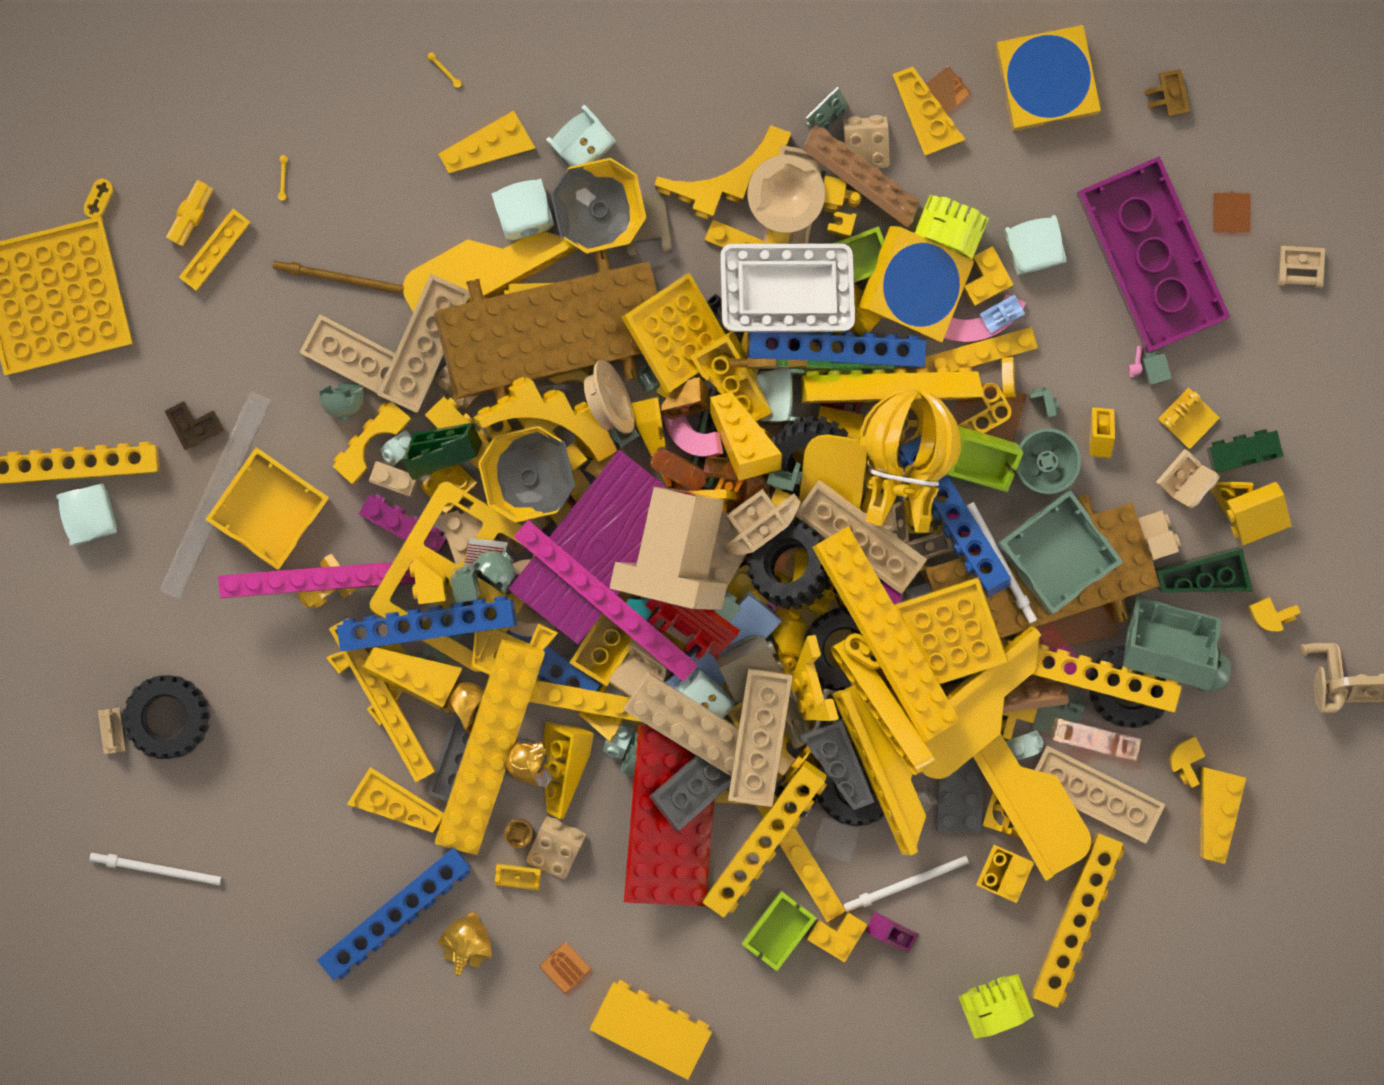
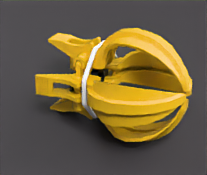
[860,389,961,533]

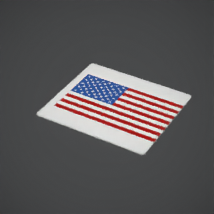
[464,538,507,570]

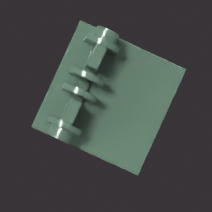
[805,87,849,130]
[1032,693,1086,740]

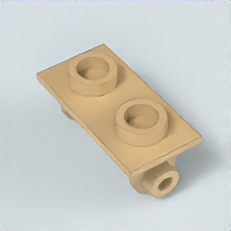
[98,707,126,754]

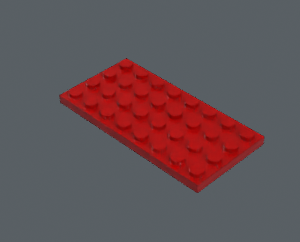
[623,725,715,907]

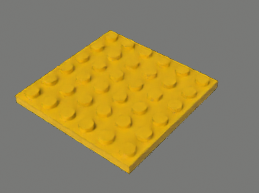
[0,216,133,376]

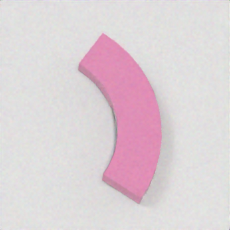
[944,294,1026,342]
[662,413,723,457]

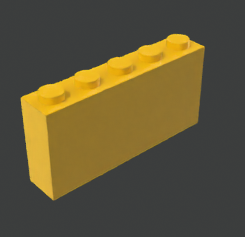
[589,979,712,1080]

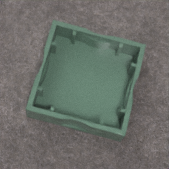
[996,490,1123,616]
[1123,595,1221,691]

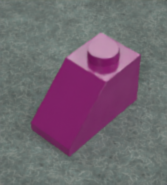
[865,912,919,954]

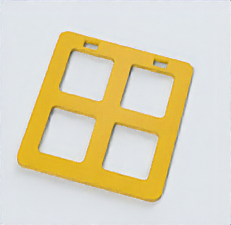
[370,482,535,672]

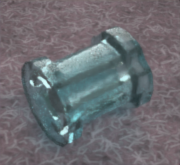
[637,366,661,394]

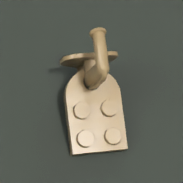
[1300,643,1384,713]

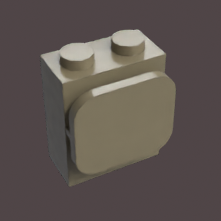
[715,635,784,702]

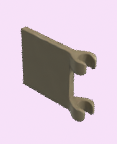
[627,195,672,259]

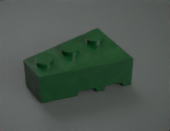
[402,423,483,480]
[1207,429,1284,473]

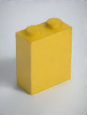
[1226,482,1292,545]

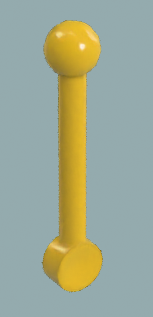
[427,52,462,88]
[278,155,288,201]

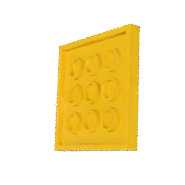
[621,273,725,393]
[894,577,1008,684]

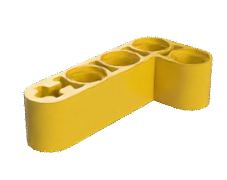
[958,383,1011,434]

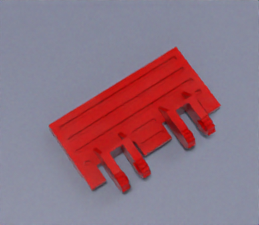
[645,599,740,660]

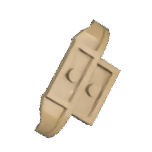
[723,489,801,555]

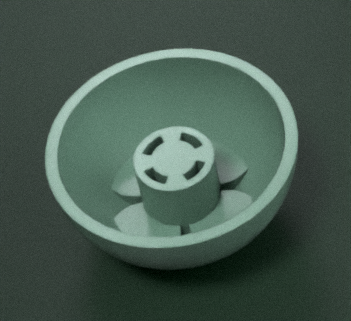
[1017,428,1081,494]

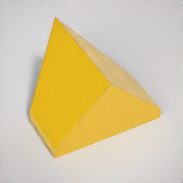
[1210,482,1253,517]

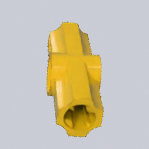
[166,180,214,247]

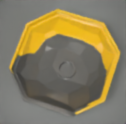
[551,158,646,254]
[478,426,575,523]

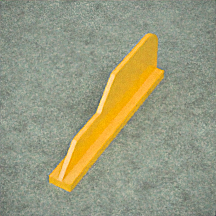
[403,231,579,312]
[798,435,868,605]
[912,625,1041,779]
[832,686,926,856]
[973,733,1091,880]

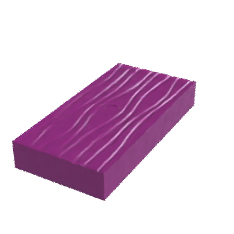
[1077,156,1230,353]
[509,450,667,644]

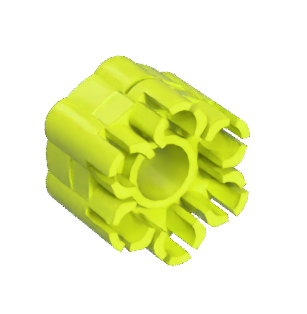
[914,195,989,259]
[958,974,1034,1039]

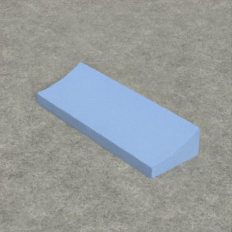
[664,591,782,687]

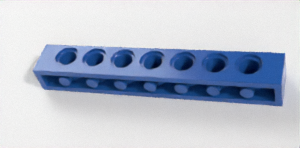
[747,332,926,369]
[898,434,1011,598]
[337,596,518,652]
[460,599,601,691]
[317,848,471,981]

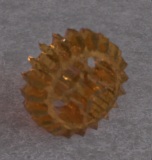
[650,447,708,491]

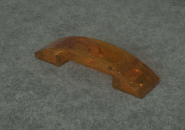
[1053,719,1141,761]

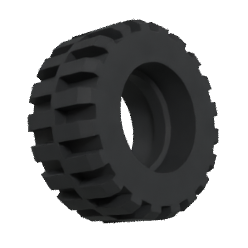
[774,416,848,499]
[747,521,832,610]
[803,607,878,691]
[1089,645,1165,728]
[123,675,210,759]
[816,742,884,827]

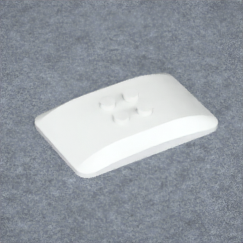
[720,244,855,332]

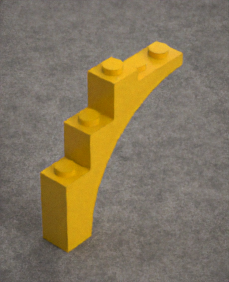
[654,125,791,220]
[473,377,617,462]

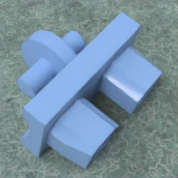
[979,295,1025,333]

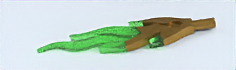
[729,357,895,370]

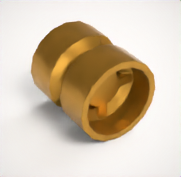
[504,818,534,848]

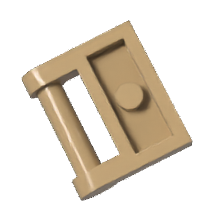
[1278,246,1325,288]

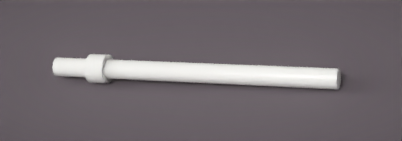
[967,502,1037,624]
[89,852,221,886]
[843,856,969,912]

